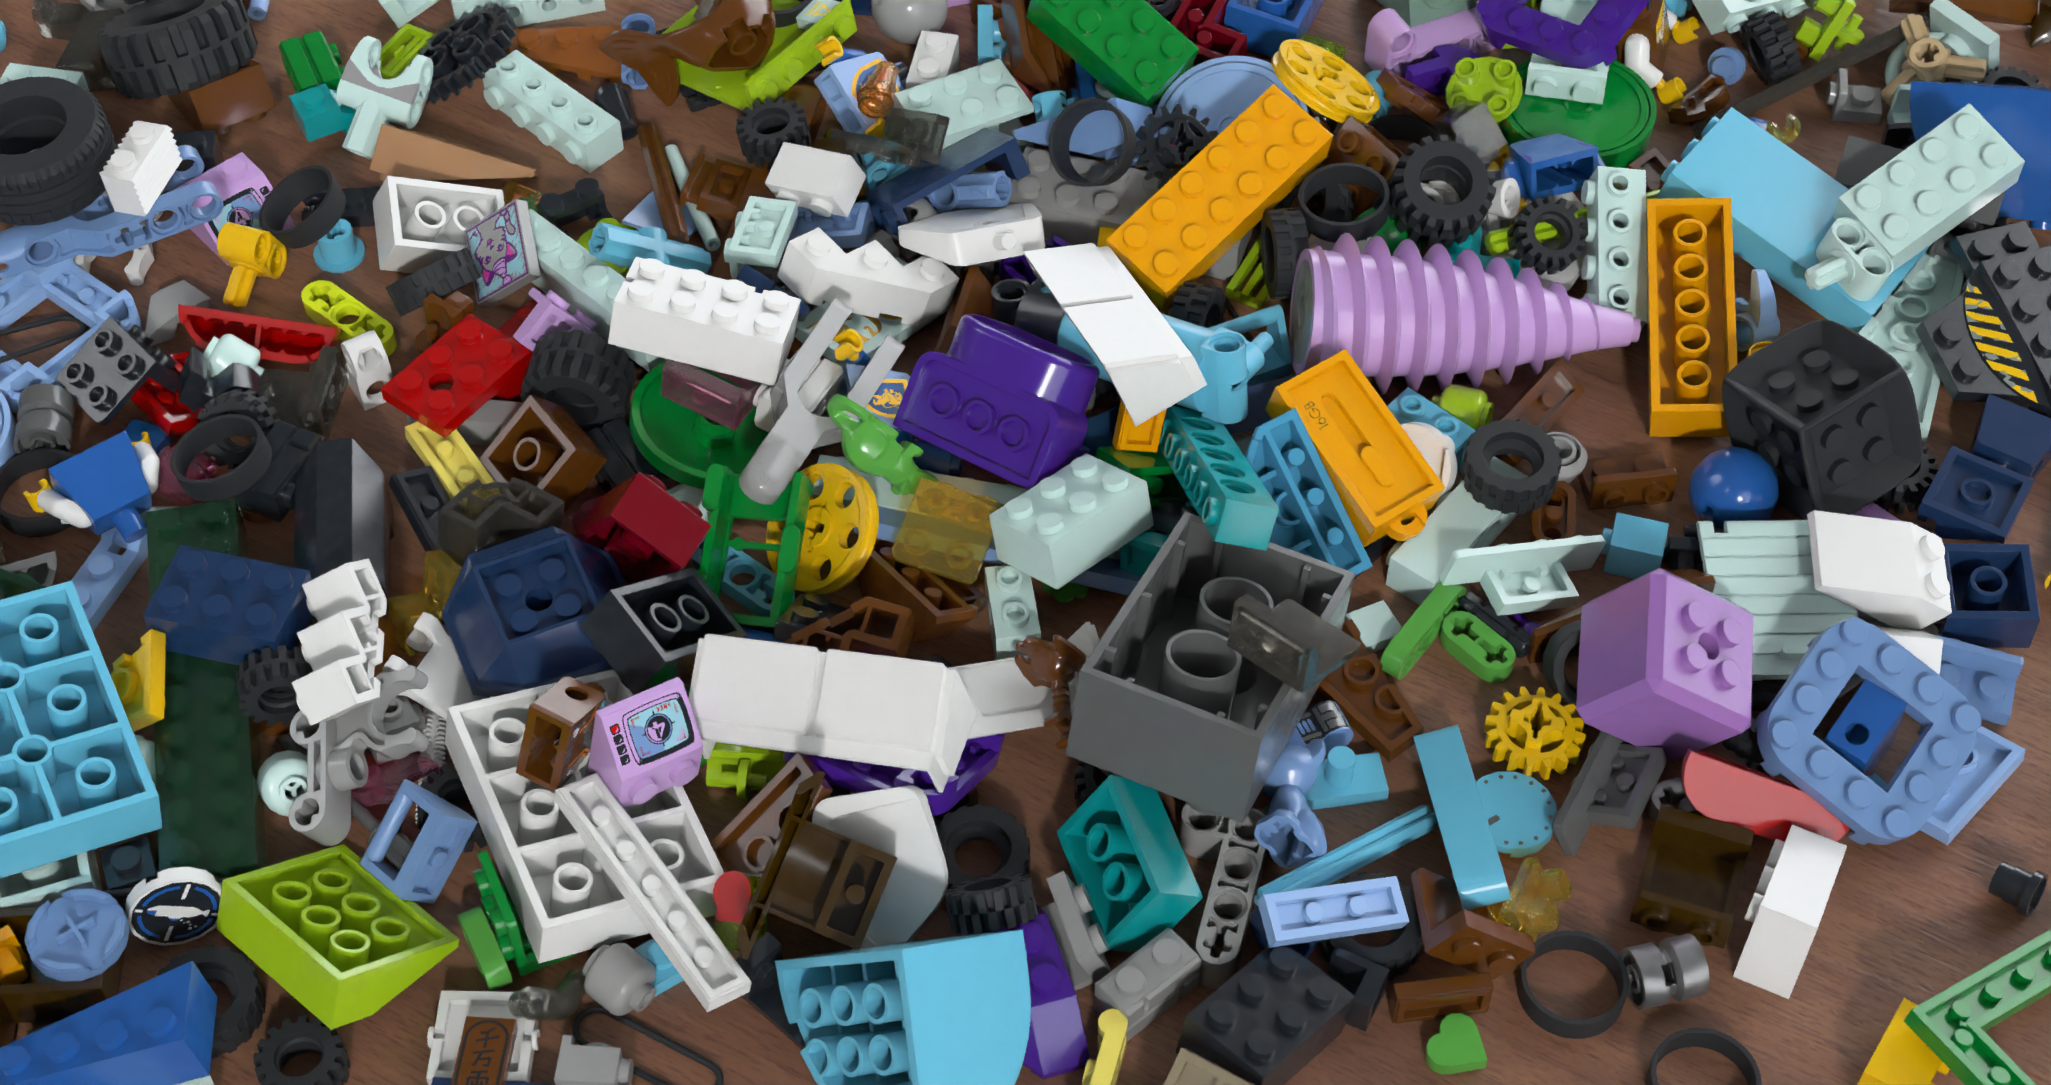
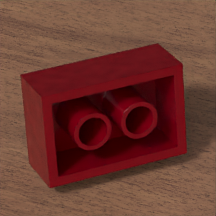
[573,472,712,584]

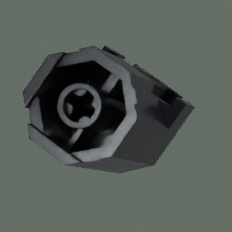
[294,438,394,624]

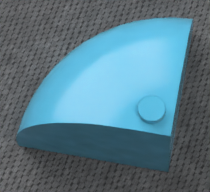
[775,929,1031,1085]

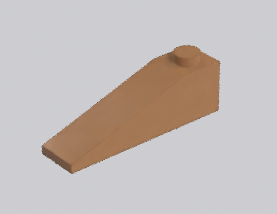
[369,124,540,181]

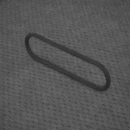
[572,1006,723,1085]

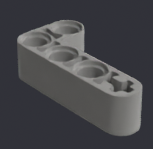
[1180,803,1267,989]

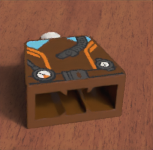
[516,677,608,792]

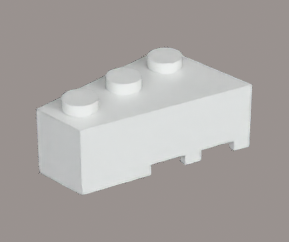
[1733,825,1847,999]

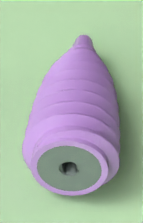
[1289,233,1641,395]

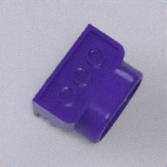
[893,314,1100,490]

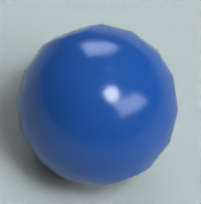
[1688,446,1779,527]

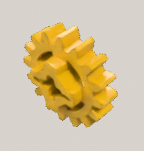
[1483,686,1586,780]

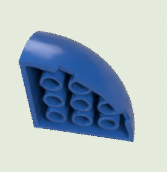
[1910,81,2051,230]

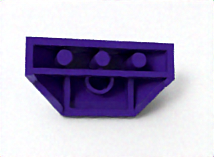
[968,904,1090,1079]

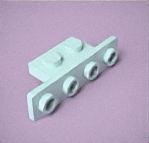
[1439,535,1606,616]

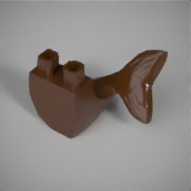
[599,0,776,107]

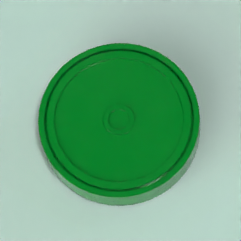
[1497,58,1657,168]

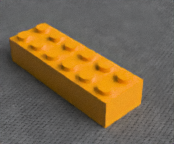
[1105,84,1333,313]
[1646,198,1737,437]

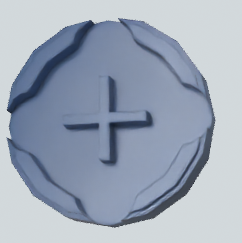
[25,888,130,982]

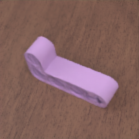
[1364,2,1495,78]

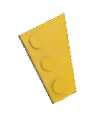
[110,629,166,732]

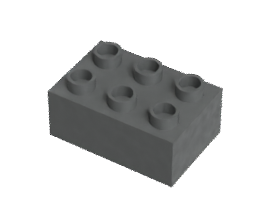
[1066,512,1356,823]

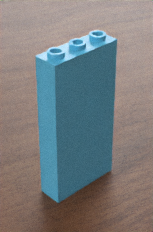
[1657,107,1930,333]

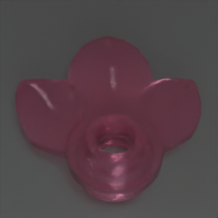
[350,752,440,806]

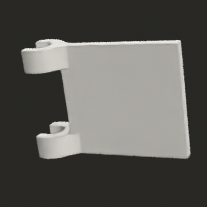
[382,612,493,720]

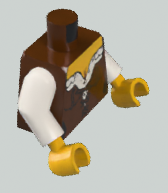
[1618,0,1700,105]

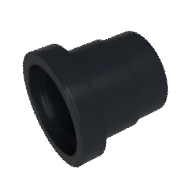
[1988,861,2048,917]

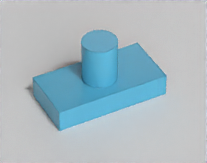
[1303,746,1389,810]

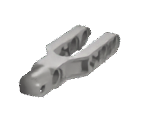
[738,297,905,505]

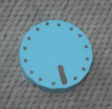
[1476,771,1557,858]

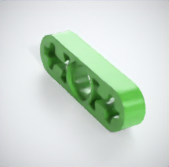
[1380,581,1467,680]

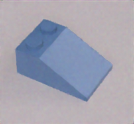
[1013,97,1157,167]

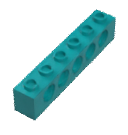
[1159,406,1279,551]

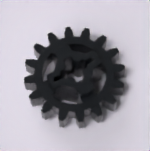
[1135,104,1219,189]

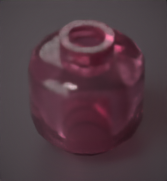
[156,445,216,506]

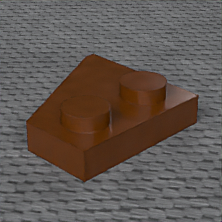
[1376,68,1470,139]

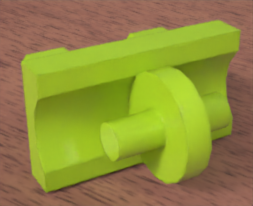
[1794,0,1864,62]
[706,742,787,800]

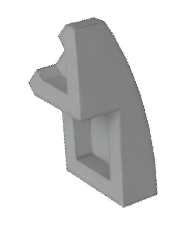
[145,280,211,346]

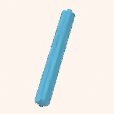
[1254,804,1438,906]

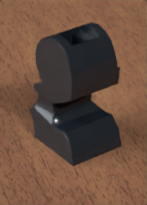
[178,347,261,414]

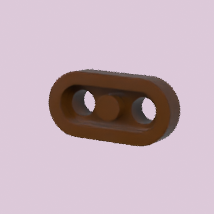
[1529,481,1577,542]

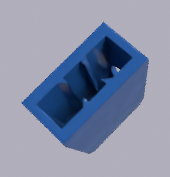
[1824,679,1907,777]

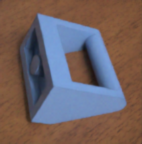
[360,779,478,904]

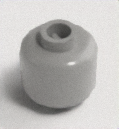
[583,942,657,1016]

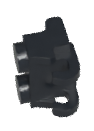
[536,178,613,237]

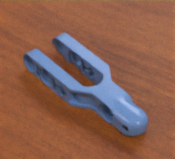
[0,145,224,278]

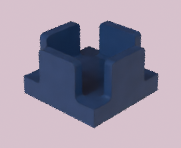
[1917,446,2035,544]

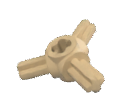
[1881,13,1987,107]

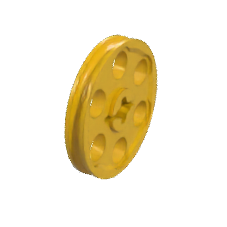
[1271,39,1380,124]
[766,463,879,595]

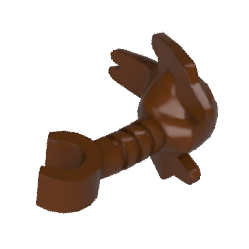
[1015,635,1086,749]

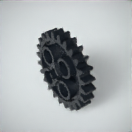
[411,3,517,104]

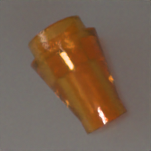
[856,61,899,119]

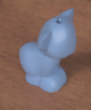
[1254,739,1327,868]

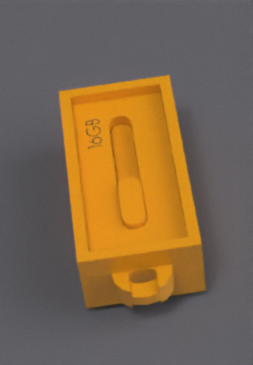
[1265,349,1446,547]

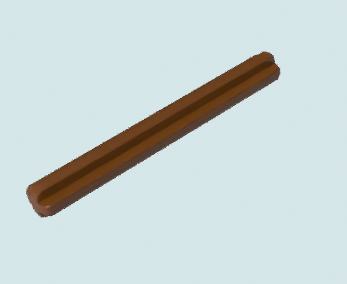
[637,122,689,244]

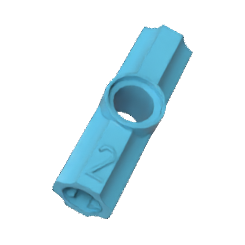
[588,222,711,275]

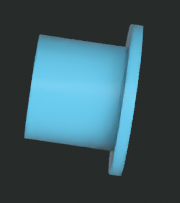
[313,218,366,273]

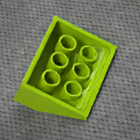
[216,844,460,1030]

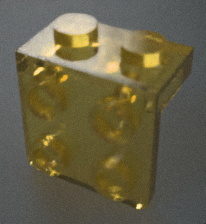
[892,478,1004,584]

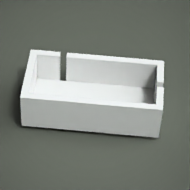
[608,257,801,386]

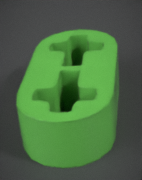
[1439,611,1516,683]
[457,906,513,992]

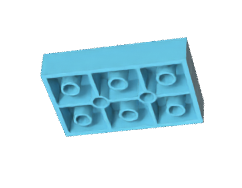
[0,580,162,878]

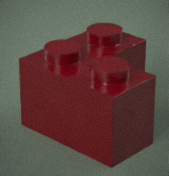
[1170,0,1247,66]

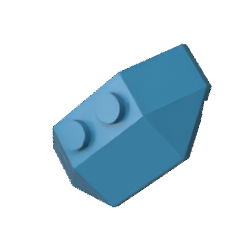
[1245,408,1373,575]

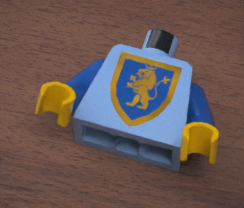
[814,36,909,149]
[834,328,914,444]

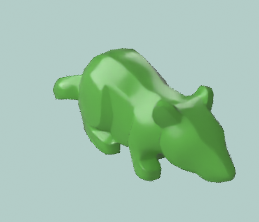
[827,394,941,495]

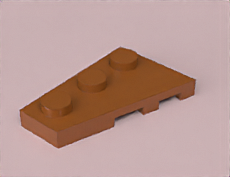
[509,25,624,87]

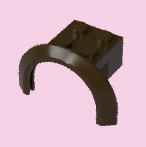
[736,771,897,960]

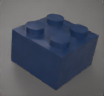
[1935,543,2041,648]

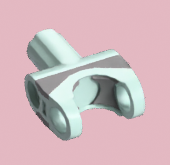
[336,36,433,160]

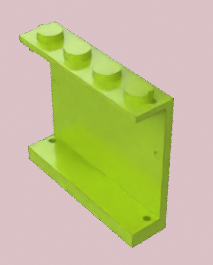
[662,0,857,111]

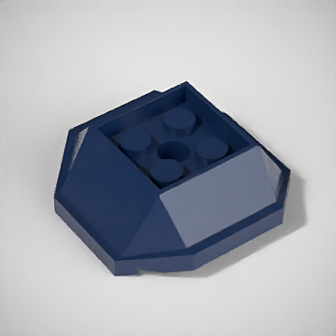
[441,526,626,698]

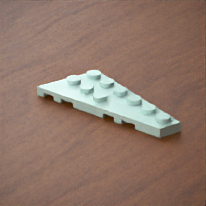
[1858,252,1964,442]

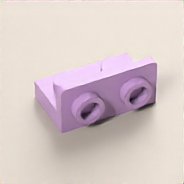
[513,287,605,351]

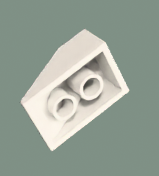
[372,176,505,273]
[1807,510,1952,630]

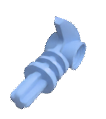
[1735,269,1780,352]

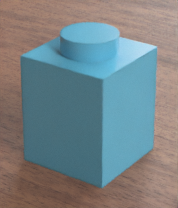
[1600,512,1669,579]

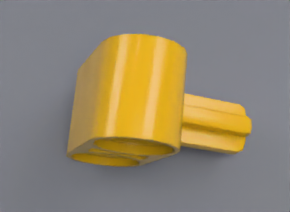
[217,222,287,309]

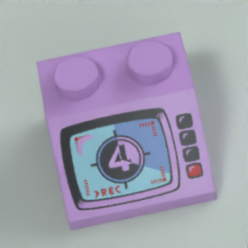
[174,152,295,266]
[588,677,704,808]

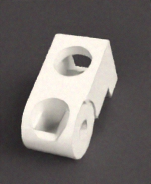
[341,330,394,411]

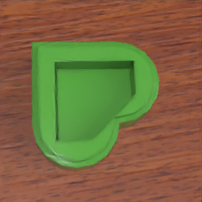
[1425,1013,1488,1074]

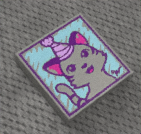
[464,199,541,307]

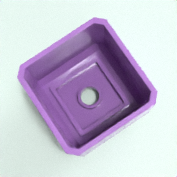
[1576,568,1754,761]

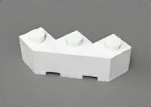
[777,227,960,327]
[291,559,387,726]

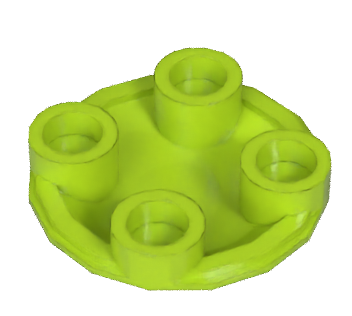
[1446,56,1523,127]

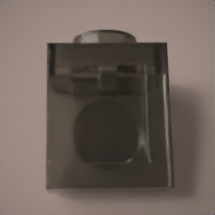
[32,0,98,42]

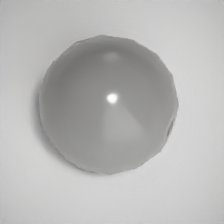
[871,0,948,45]

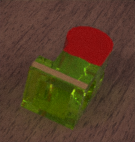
[713,870,768,960]

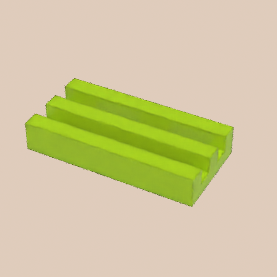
[379,23,436,80]
[1225,235,1270,310]

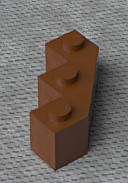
[782,596,916,658]

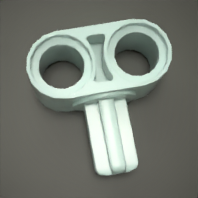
[1804,217,1894,301]

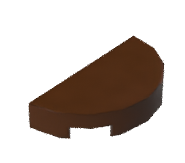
[1667,73,1730,123]

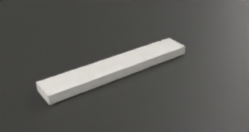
[554,772,752,1012]

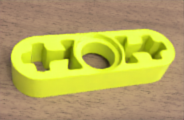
[301,280,397,357]

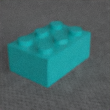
[1056,775,1203,952]

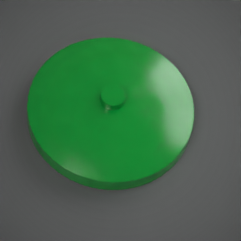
[629,360,769,490]

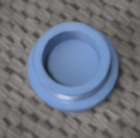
[1708,46,1746,85]

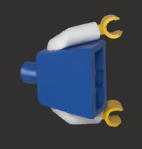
[23,431,160,543]

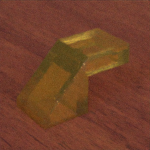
[388,549,462,657]

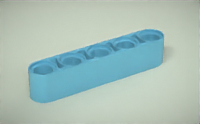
[1413,724,1511,911]

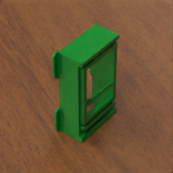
[696,463,814,634]

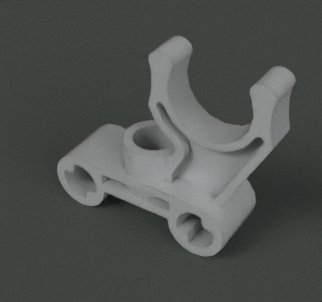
[288,665,429,846]

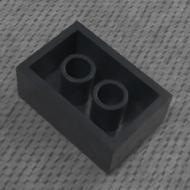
[580,567,748,695]
[1175,945,1355,1085]

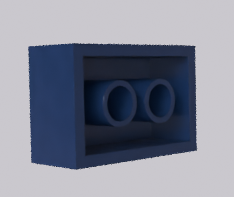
[143,545,313,666]

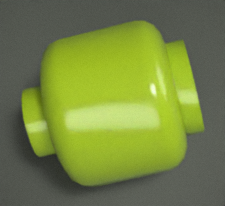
[1431,384,1494,430]

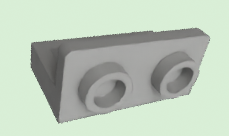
[1041,871,1111,991]

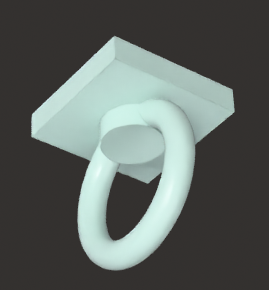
[1885,0,2000,85]

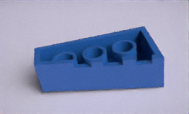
[0,961,218,1085]

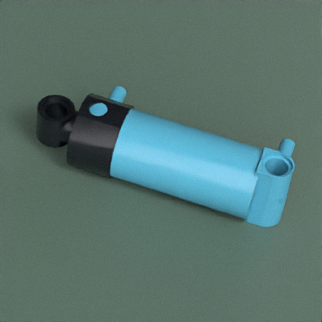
[991,278,1274,424]

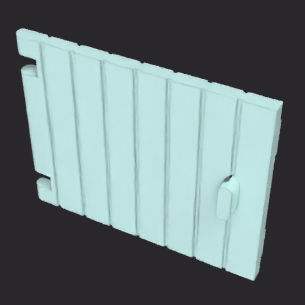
[1696,520,1861,681]

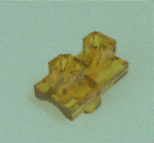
[1487,857,1572,942]

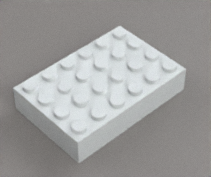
[445,669,724,963]

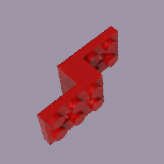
[380,299,538,438]

